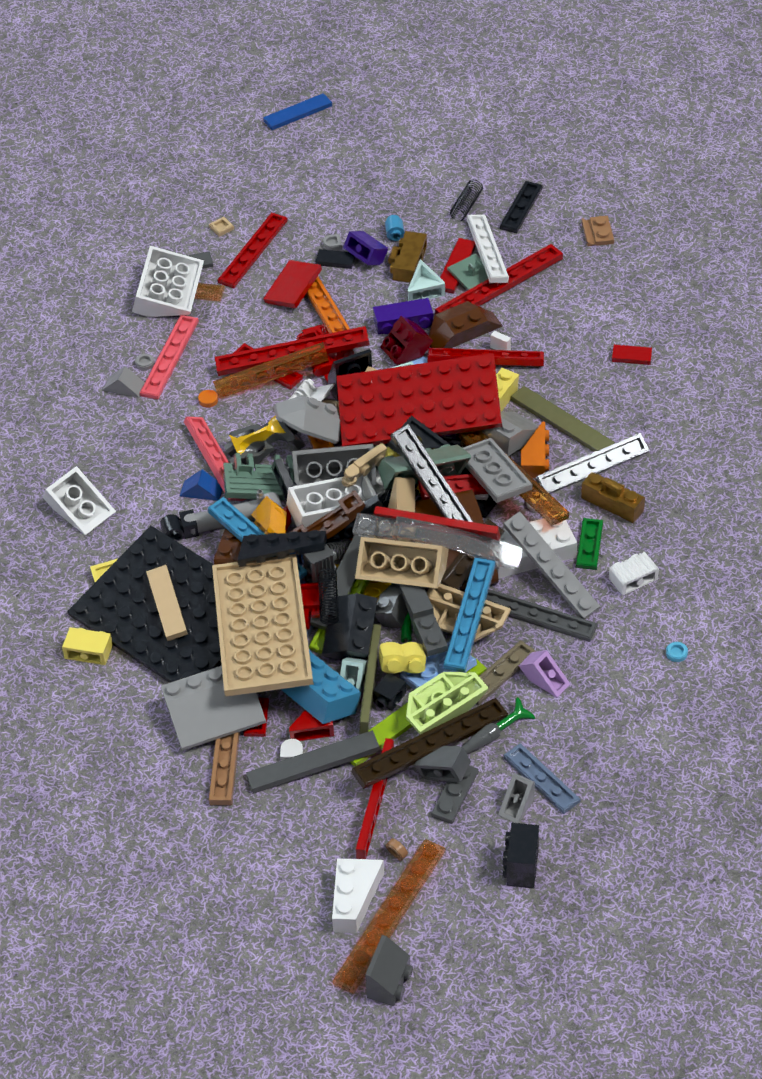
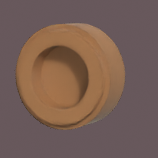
[386,838,408,861]

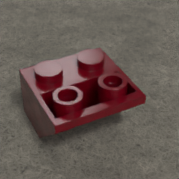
[380,316,433,365]

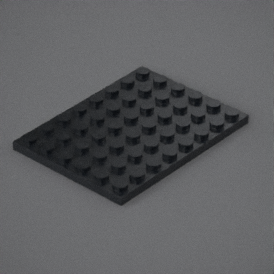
[67,525,222,683]

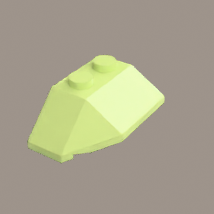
[406,672,489,734]

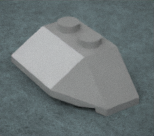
[273,395,342,444]

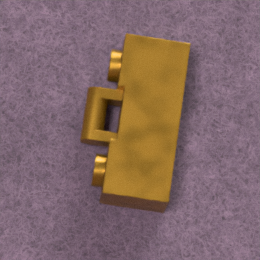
[388,231,427,283]
[581,472,645,524]

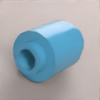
[385,215,405,241]

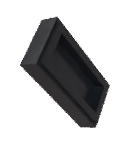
[315,249,355,269]

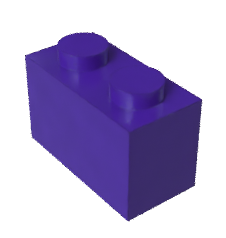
[343,231,389,265]

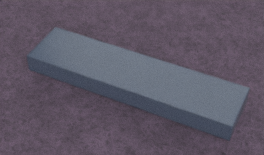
[503,743,581,814]

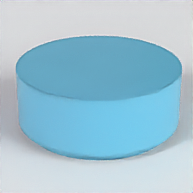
[666,642,688,662]

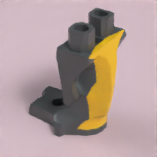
[224,415,306,468]

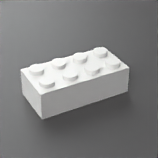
[286,475,377,528]
[492,513,577,578]

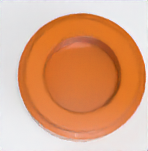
[198,390,218,408]

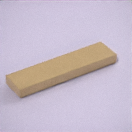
[146,565,188,641]

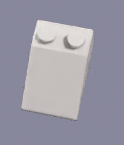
[43,466,116,535]

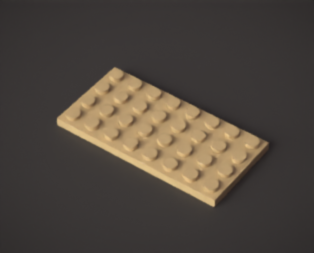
[212,554,314,697]

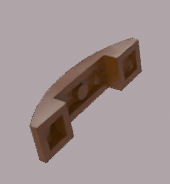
[289,490,366,539]

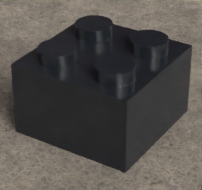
[502,823,539,888]

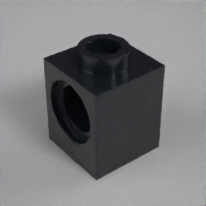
[373,673,406,711]

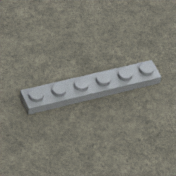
[503,511,600,619]

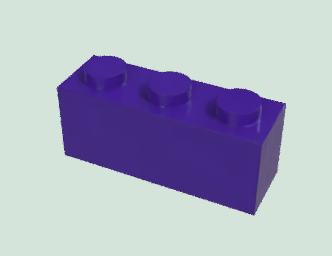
[373,298,433,335]

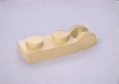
[341,444,387,488]

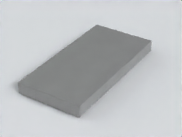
[463,438,532,503]

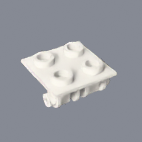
[289,379,334,401]

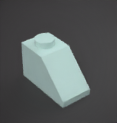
[340,657,368,704]

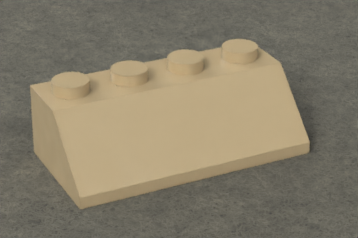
[355,537,449,589]

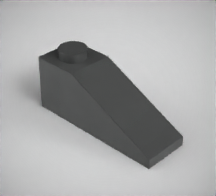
[375,583,408,628]

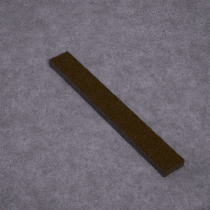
[351,698,508,789]

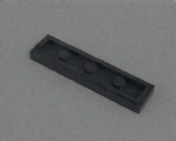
[500,181,543,234]

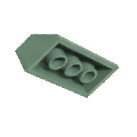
[377,444,471,490]

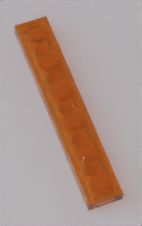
[213,342,329,398]

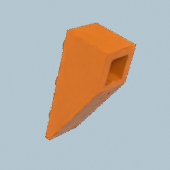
[521,422,549,478]

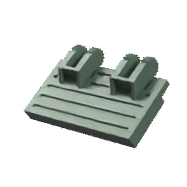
[223,453,295,500]

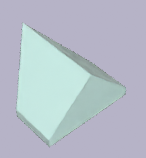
[408,259,445,301]

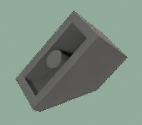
[415,746,471,782]

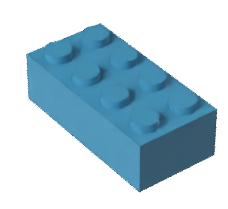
[281,650,361,724]

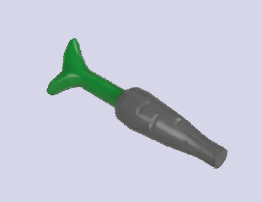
[462,697,535,754]

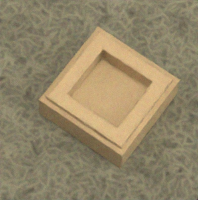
[209,217,234,237]

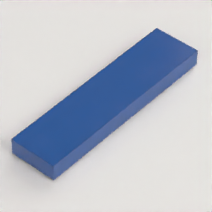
[263,93,332,130]

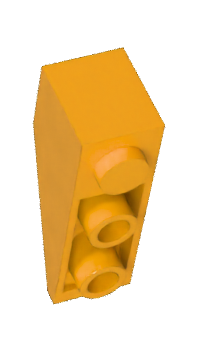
[251,496,287,534]

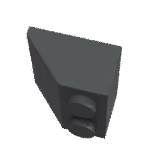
[365,935,413,1006]

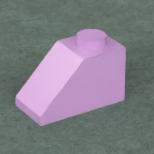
[519,650,570,698]

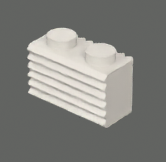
[609,552,659,596]

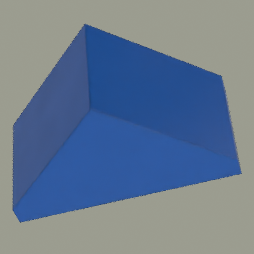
[180,469,222,501]

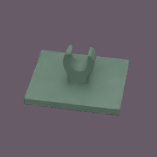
[447,254,488,290]

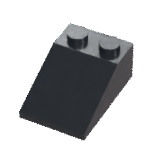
[328,349,372,401]

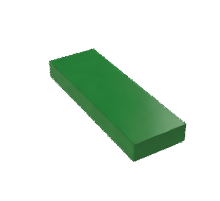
[576,518,603,570]

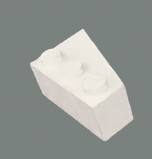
[332,859,384,933]

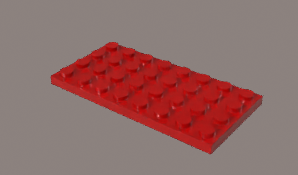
[337,353,502,446]

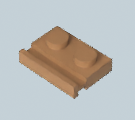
[581,216,614,247]

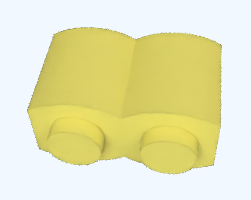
[379,642,426,673]

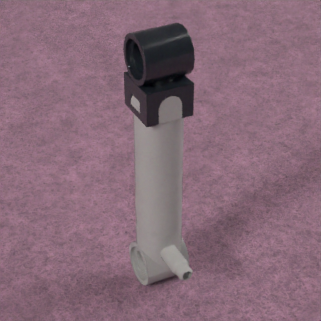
[160,489,283,541]

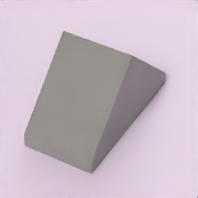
[103,366,145,398]
[498,773,535,823]

